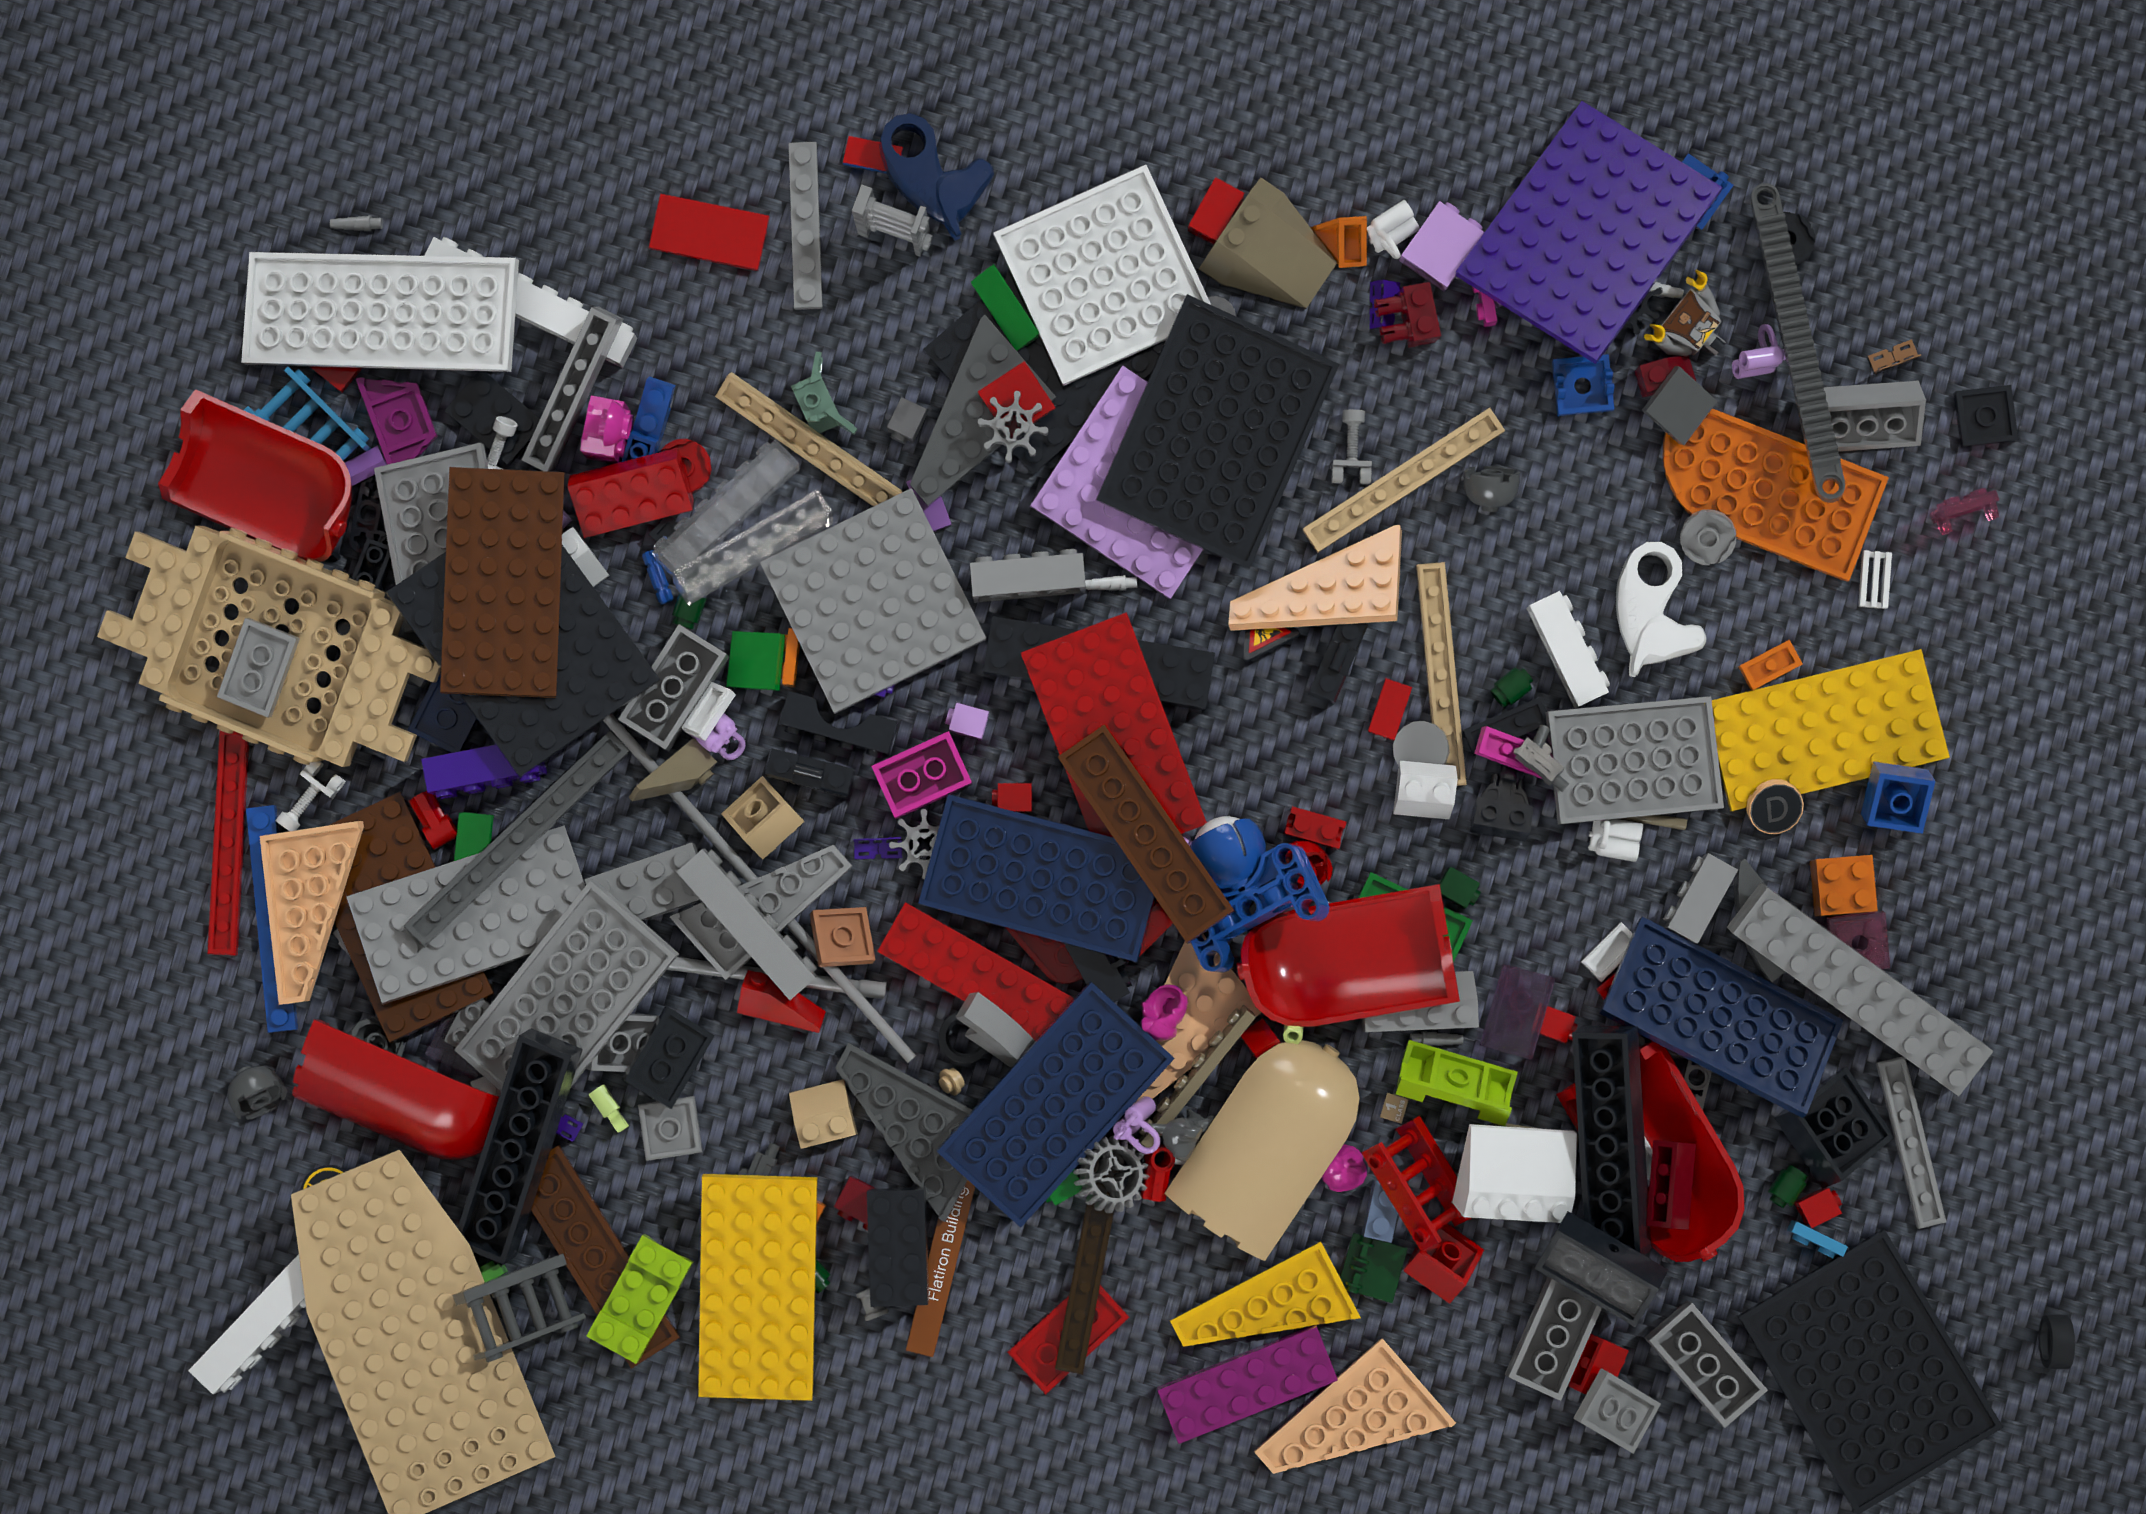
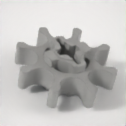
[978,391,1048,463]
[889,809,939,880]

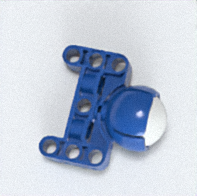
[1190,816,1330,973]

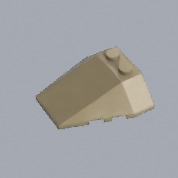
[1198,178,1337,309]

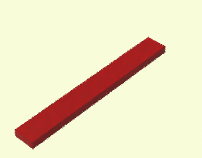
[207,730,249,955]

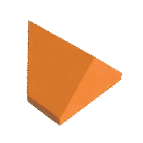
[1310,216,1367,268]

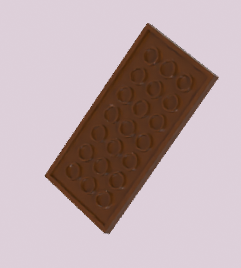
[440,467,564,698]
[327,792,495,1043]

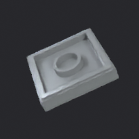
[638,1096,703,1161]

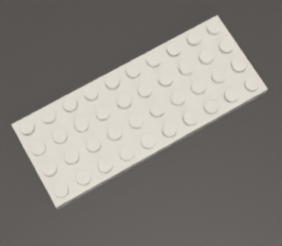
[241,252,519,372]

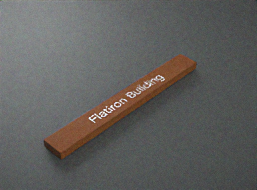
[906,1181,975,1357]

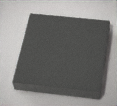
[1642,366,1717,445]

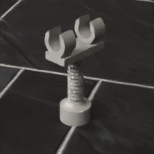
[1332,409,1372,484]

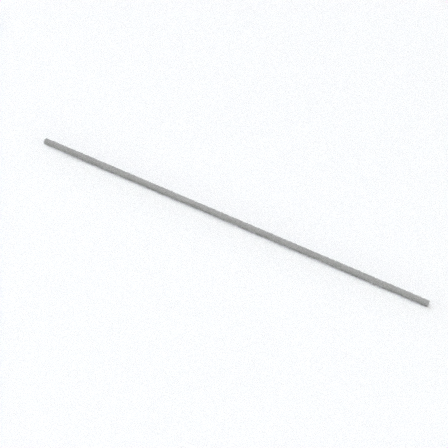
[603,714,916,1063]

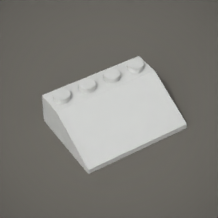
[1452,1124,1577,1223]

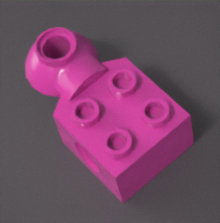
[580,396,634,464]

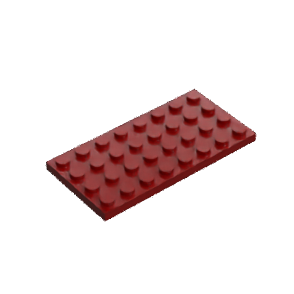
[1021,612,1207,837]

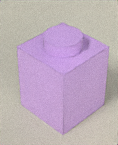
[945,703,989,741]

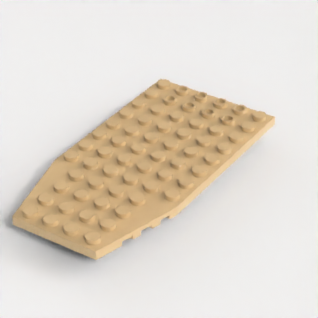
[291,1150,555,1514]

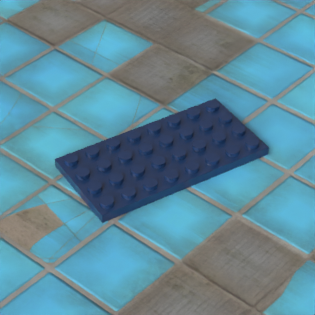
[918,794,1155,963]
[1599,917,1843,1118]
[936,981,1175,1228]

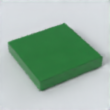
[726,631,785,691]

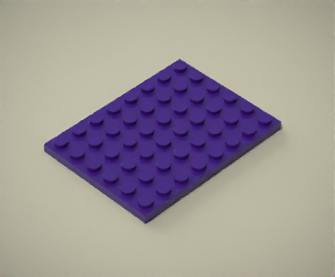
[1455,101,1722,364]

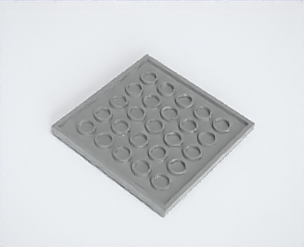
[760,488,986,714]

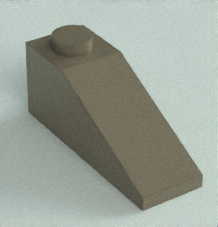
[629,738,717,801]

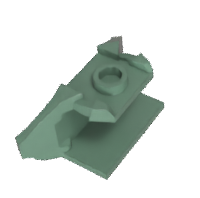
[791,352,858,435]

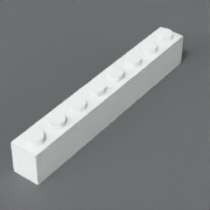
[424,237,638,368]

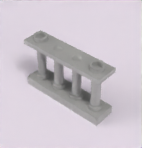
[852,184,933,257]

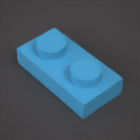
[1787,1220,1848,1258]

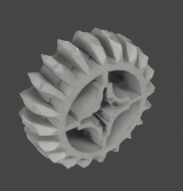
[1073,1136,1150,1213]

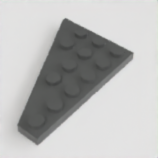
[910,315,1056,507]
[835,1043,972,1222]

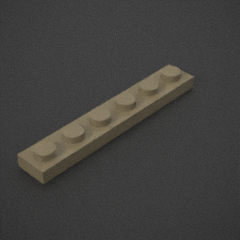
[1138,1005,1256,1148]

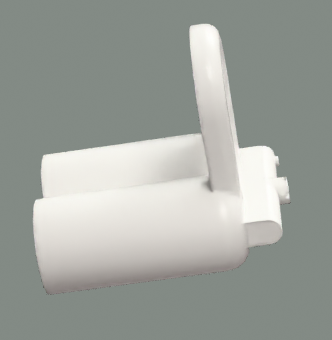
[1367,200,1420,259]
[1588,819,1643,862]

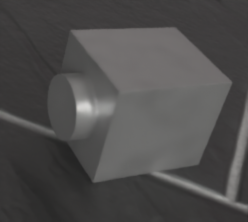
[887,397,928,444]

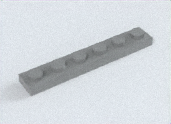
[789,142,823,310]

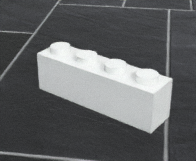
[1526,591,1610,709]

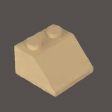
[721,776,804,859]
[789,1079,858,1149]

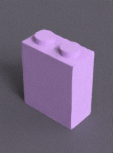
[1399,201,1484,292]

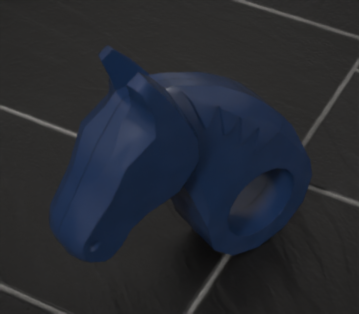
[879,113,994,241]

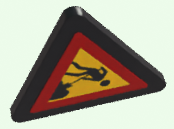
[1243,627,1300,662]

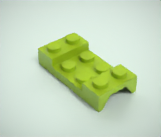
[1396,1040,1518,1126]
[586,1234,694,1364]

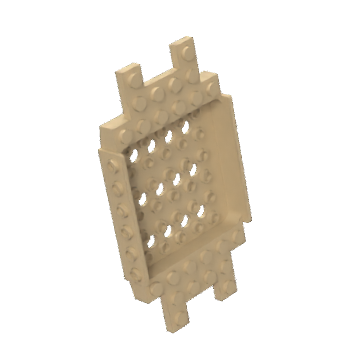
[97,526,441,767]

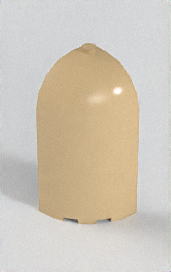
[1164,1040,1359,1261]

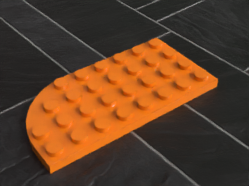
[1663,408,1889,582]

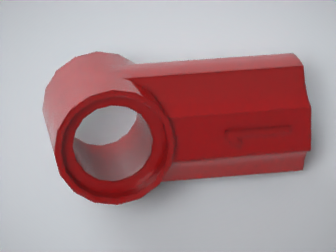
[409,791,457,850]
[1140,1143,1175,1202]

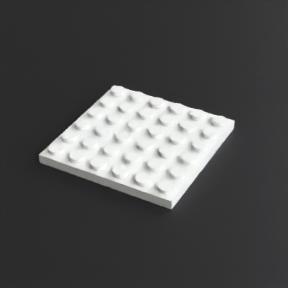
[993,165,1211,386]

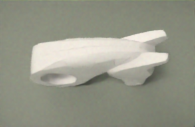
[1616,542,1706,677]

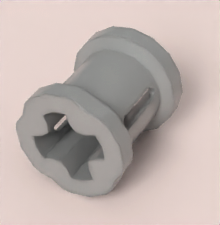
[856,1288,889,1321]

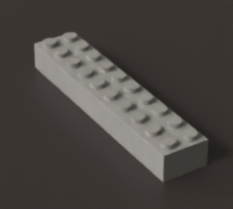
[1727,882,1993,1096]

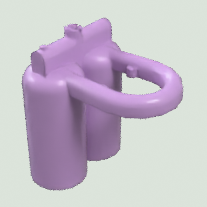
[1732,324,1786,379]
[689,713,745,760]
[1113,1096,1160,1154]

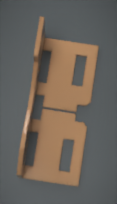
[1868,339,1921,374]

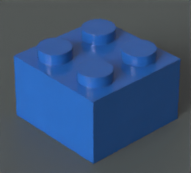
[1861,762,1936,834]

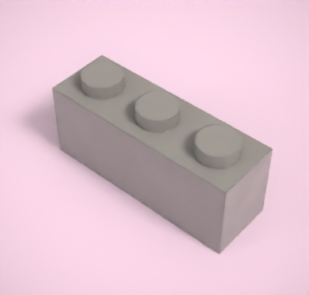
[1663,853,1738,944]

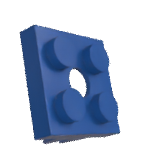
[1552,354,1614,416]

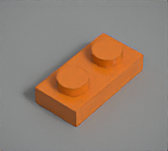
[781,628,800,687]
[1738,640,1803,691]

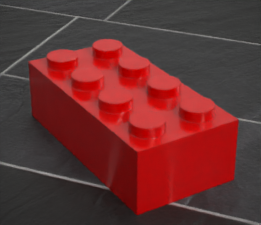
[567,448,694,538]

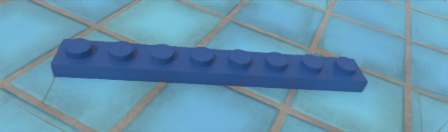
[246,805,298,1033]

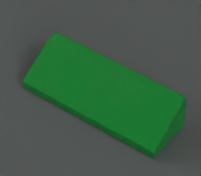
[971,264,1040,351]
[454,812,494,861]

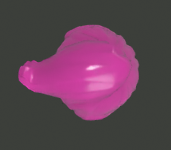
[1141,984,1188,1042]
[1321,1144,1368,1192]

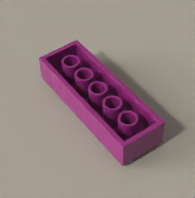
[1157,1325,1338,1444]

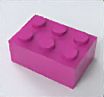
[871,731,973,819]

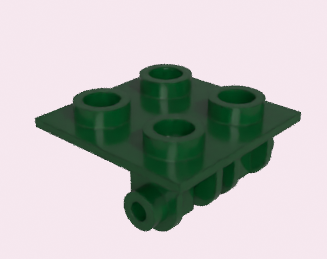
[1340,1233,1408,1303]

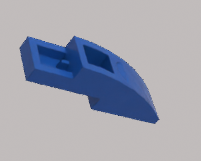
[622,376,676,462]

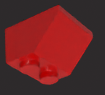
[1403,1224,1484,1304]

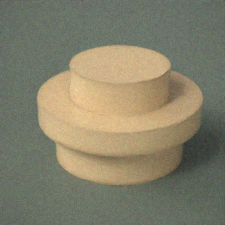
[939,1068,964,1096]

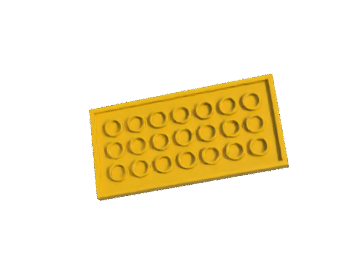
[1704,649,1950,812]
[698,1174,818,1401]

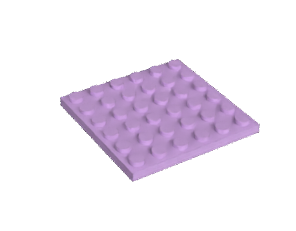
[1030,366,1203,599]

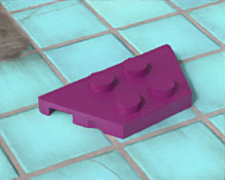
[356,377,438,465]

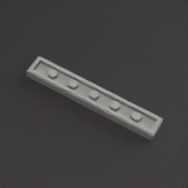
[1876,1056,1946,1229]

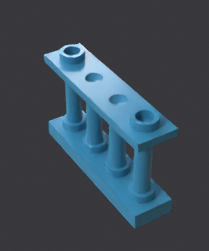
[244,367,371,461]

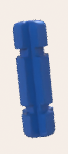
[642,550,673,604]

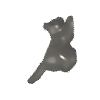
[1141,1108,1216,1161]

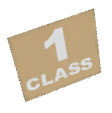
[1380,1093,1409,1124]

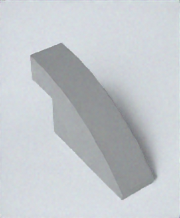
[955,992,1035,1067]

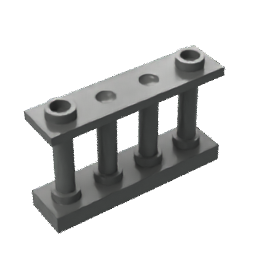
[452,1254,586,1363]

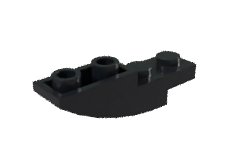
[331,538,391,649]

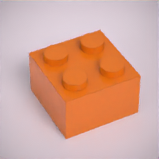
[1810,855,1878,917]

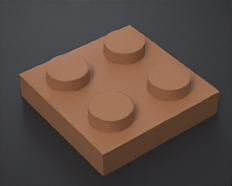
[809,907,876,967]

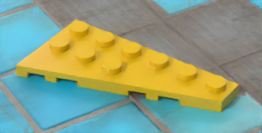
[1170,1241,1361,1347]

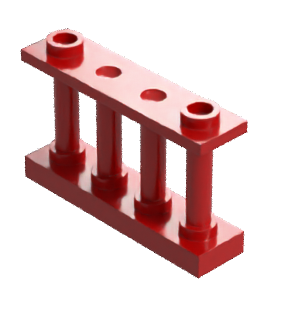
[1361,1115,1471,1251]

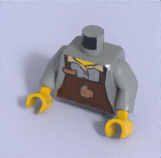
[1644,270,1726,357]

